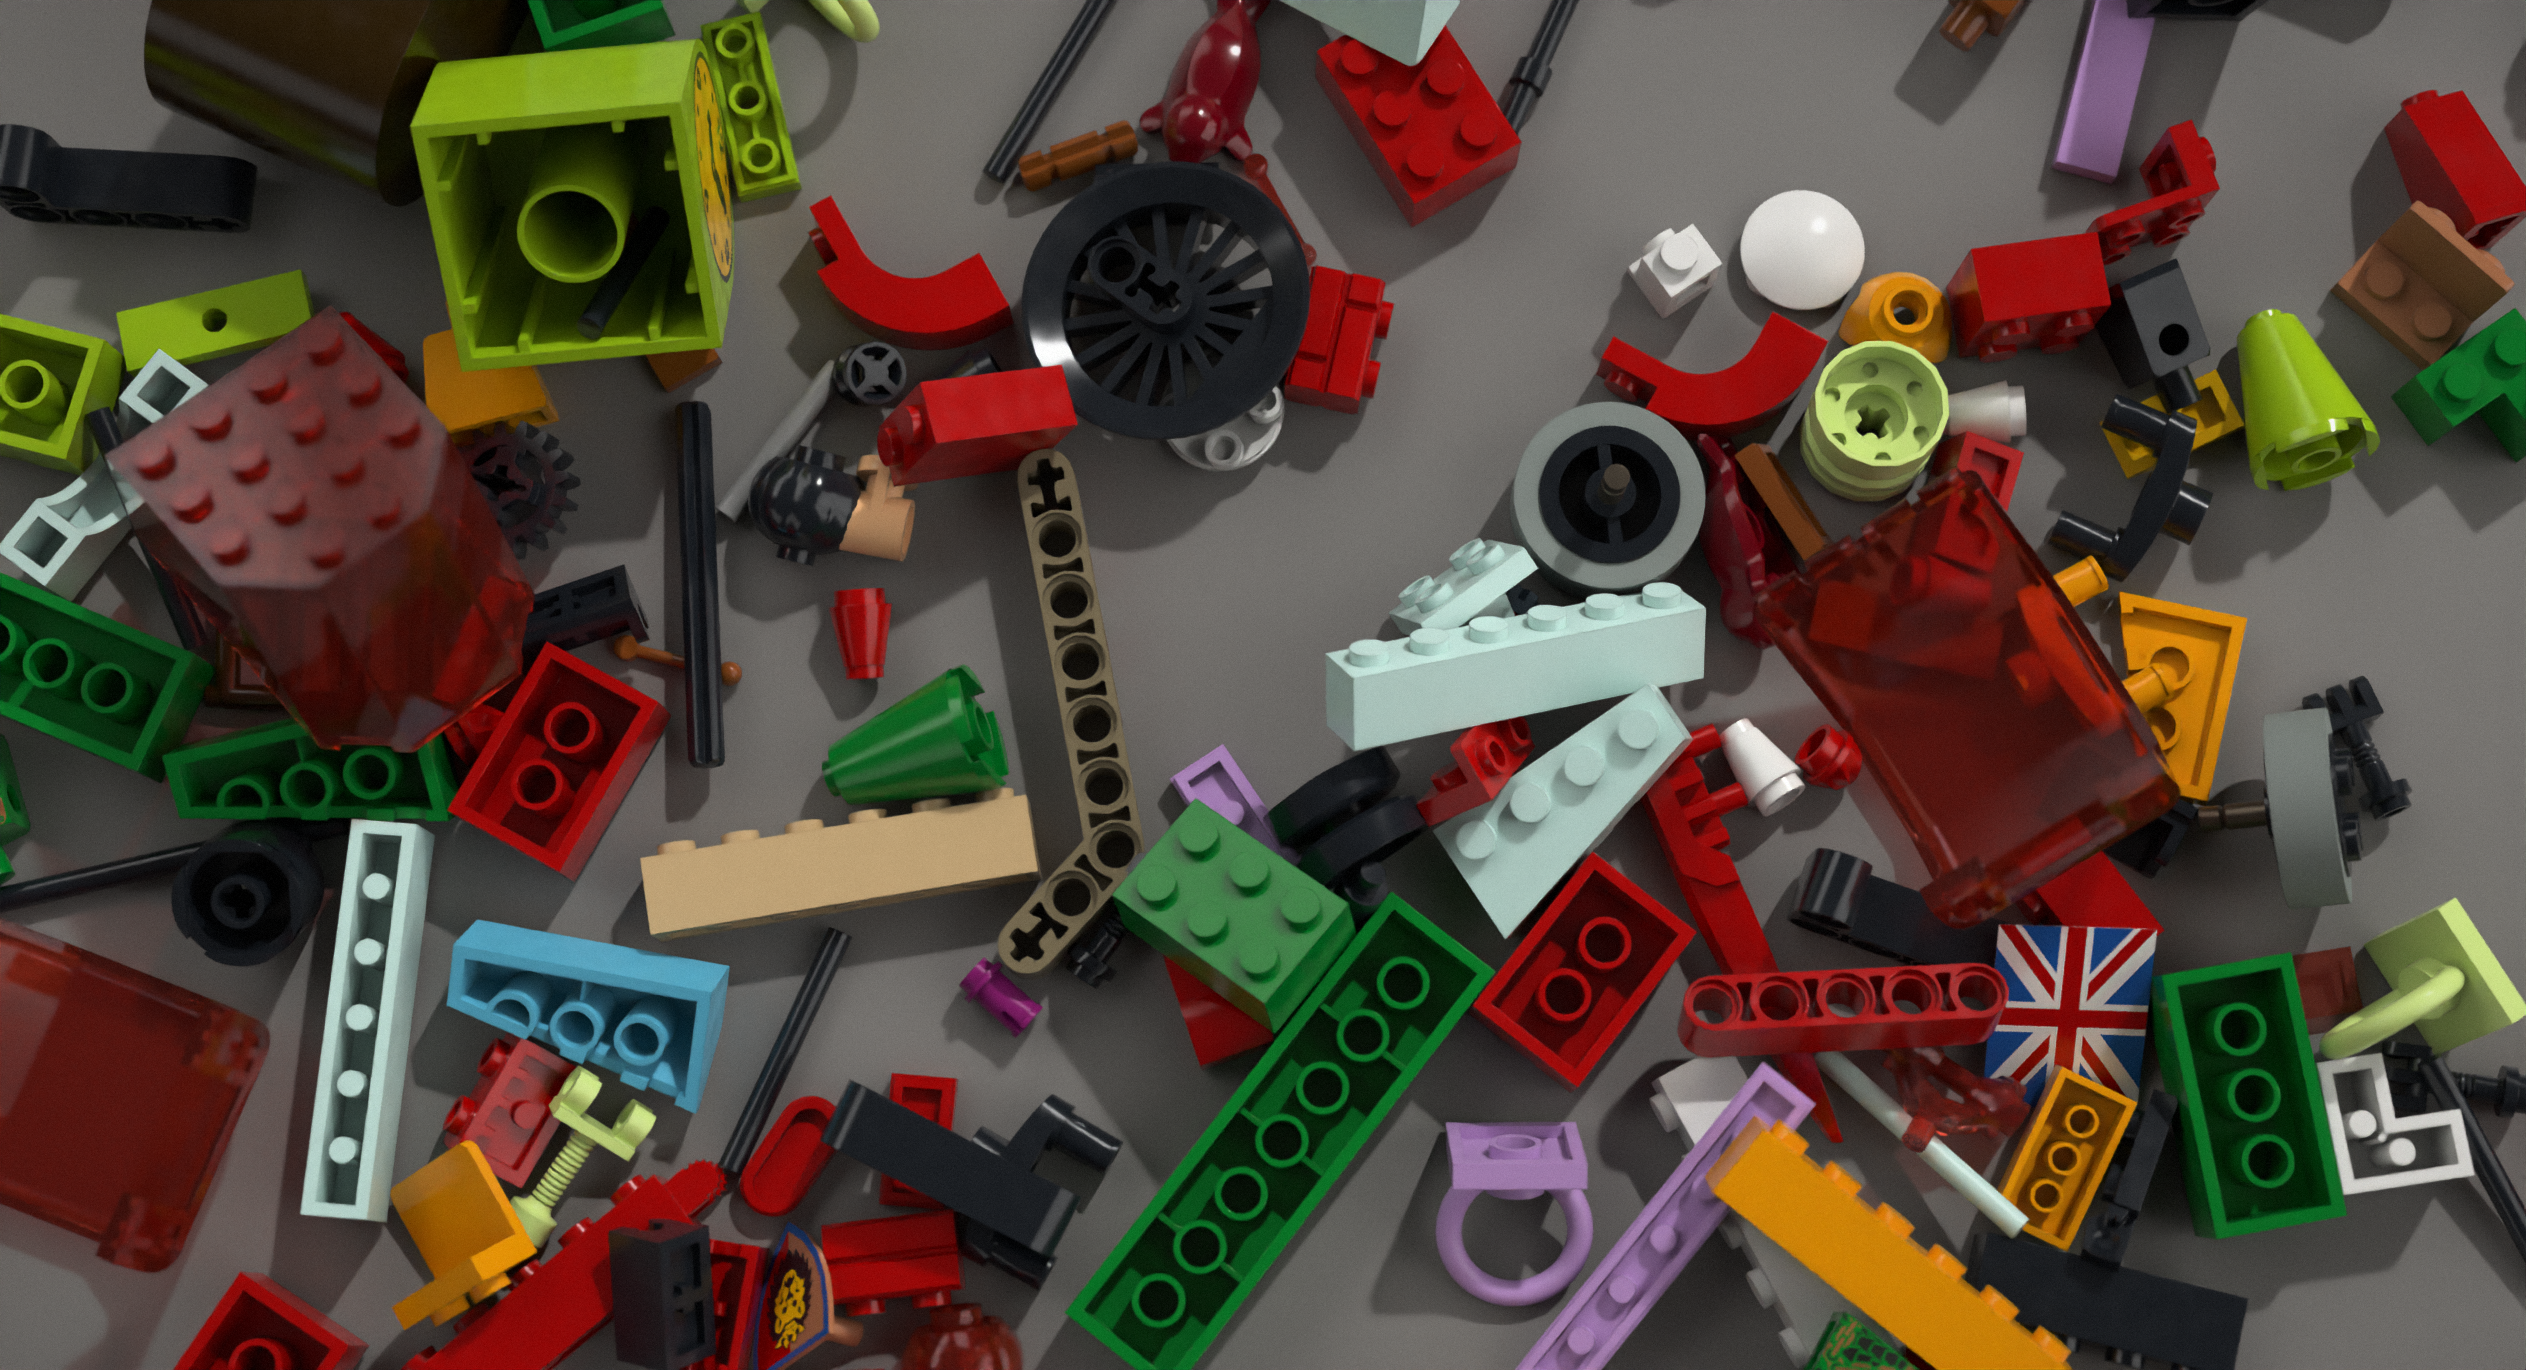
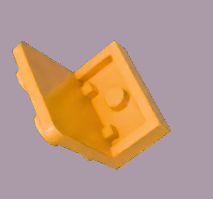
[390,1140,537,1330]

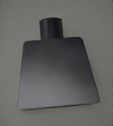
[2095,258,2210,414]

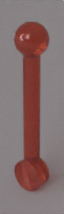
[1244,153,1317,267]

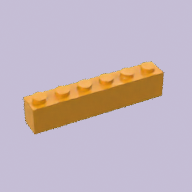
[1704,1115,2073,1370]

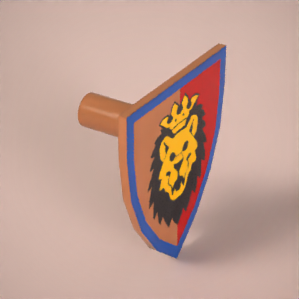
[753,1221,864,1370]

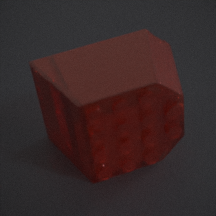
[105,305,535,753]

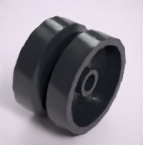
[1263,746,1430,891]

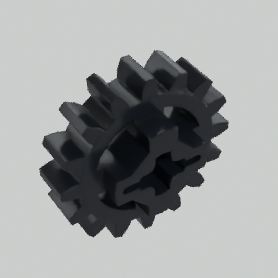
[440,420,581,560]

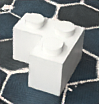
[2315,1053,2475,1195]

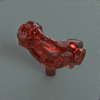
[1880,1013,2031,1153]

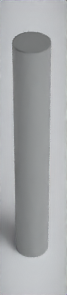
[715,359,837,523]

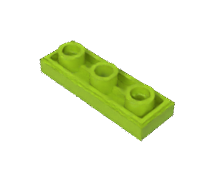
[700,11,802,203]
[116,269,319,377]

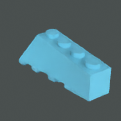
[447,919,730,1114]

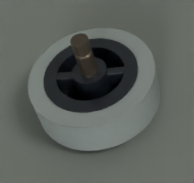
[1510,402,1706,598]
[2198,707,2364,909]

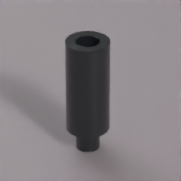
[1333,861,1388,956]

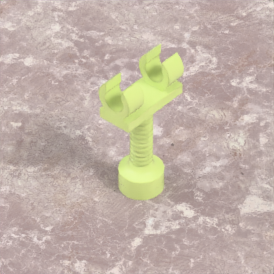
[510,1065,657,1248]

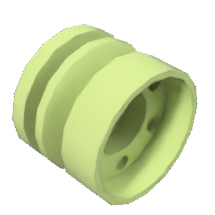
[1799,341,1949,501]

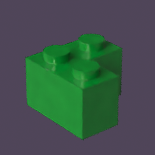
[2390,308,2526,463]

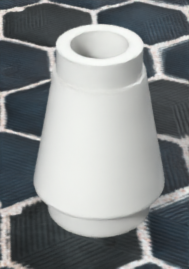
[1942,380,2026,443]
[1719,718,1806,816]

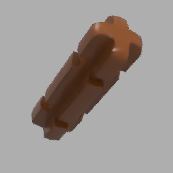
[1018,120,1138,192]

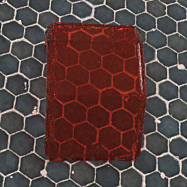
[1754,466,2181,929]
[0,917,271,1273]

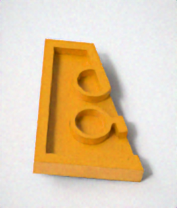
[2117,591,2247,806]

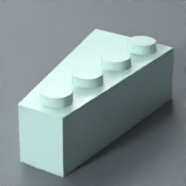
[1433,684,1694,940]

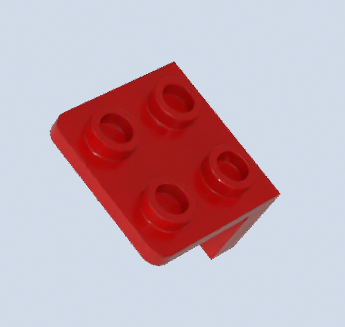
[2085,119,2220,266]

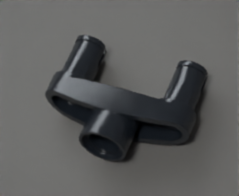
[2048,393,2213,583]
[961,1094,1123,1291]

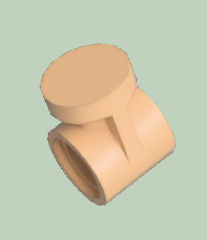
[839,455,919,562]

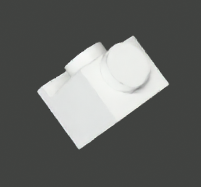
[1627,224,1722,319]

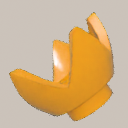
[1838,272,1952,363]

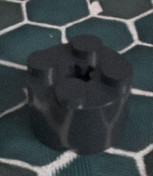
[171,820,324,967]

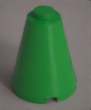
[822,664,1009,805]

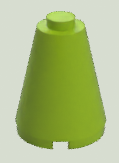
[2236,309,2380,491]

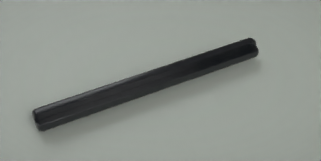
[675,401,725,769]

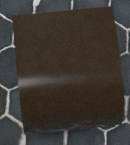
[144,0,530,207]

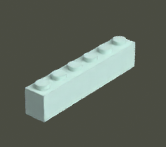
[1325,582,1706,751]
[300,819,435,1222]

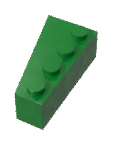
[162,685,460,822]

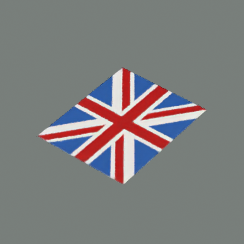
[1981,924,2157,1108]

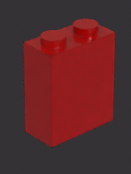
[877,365,1078,486]

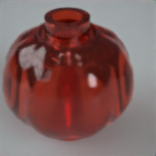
[900,1302,1024,1370]

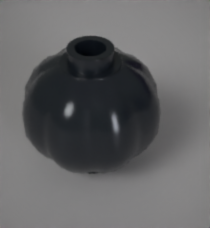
[748,445,866,566]

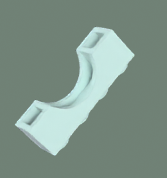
[0,349,230,602]

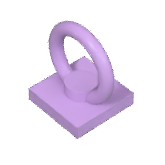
[1435,1122,1593,1307]

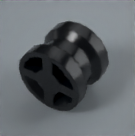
[832,341,907,406]

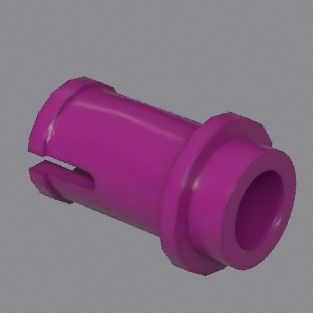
[959,957,1043,1039]

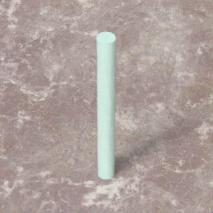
[1814,1051,2030,1239]

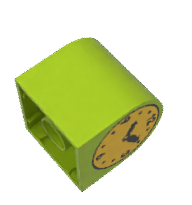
[410,38,735,372]

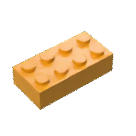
[1997,1065,2138,1252]

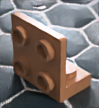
[2330,200,2515,371]

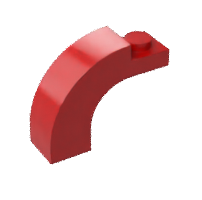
[807,195,1014,351]
[1596,312,1828,441]

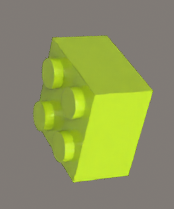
[0,314,127,476]

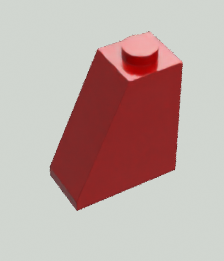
[2384,90,2526,250]

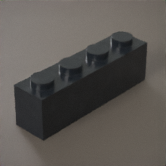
[1965,1232,2248,1370]

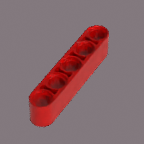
[1677,963,2009,1058]

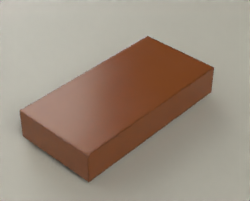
[1734,443,1834,561]

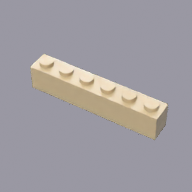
[640,788,1042,942]

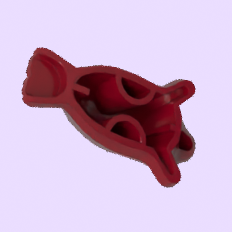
[1140,0,1271,164]
[1696,434,1813,650]

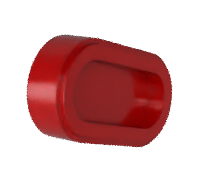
[740,1096,838,1217]

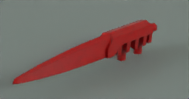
[1641,723,1844,1143]

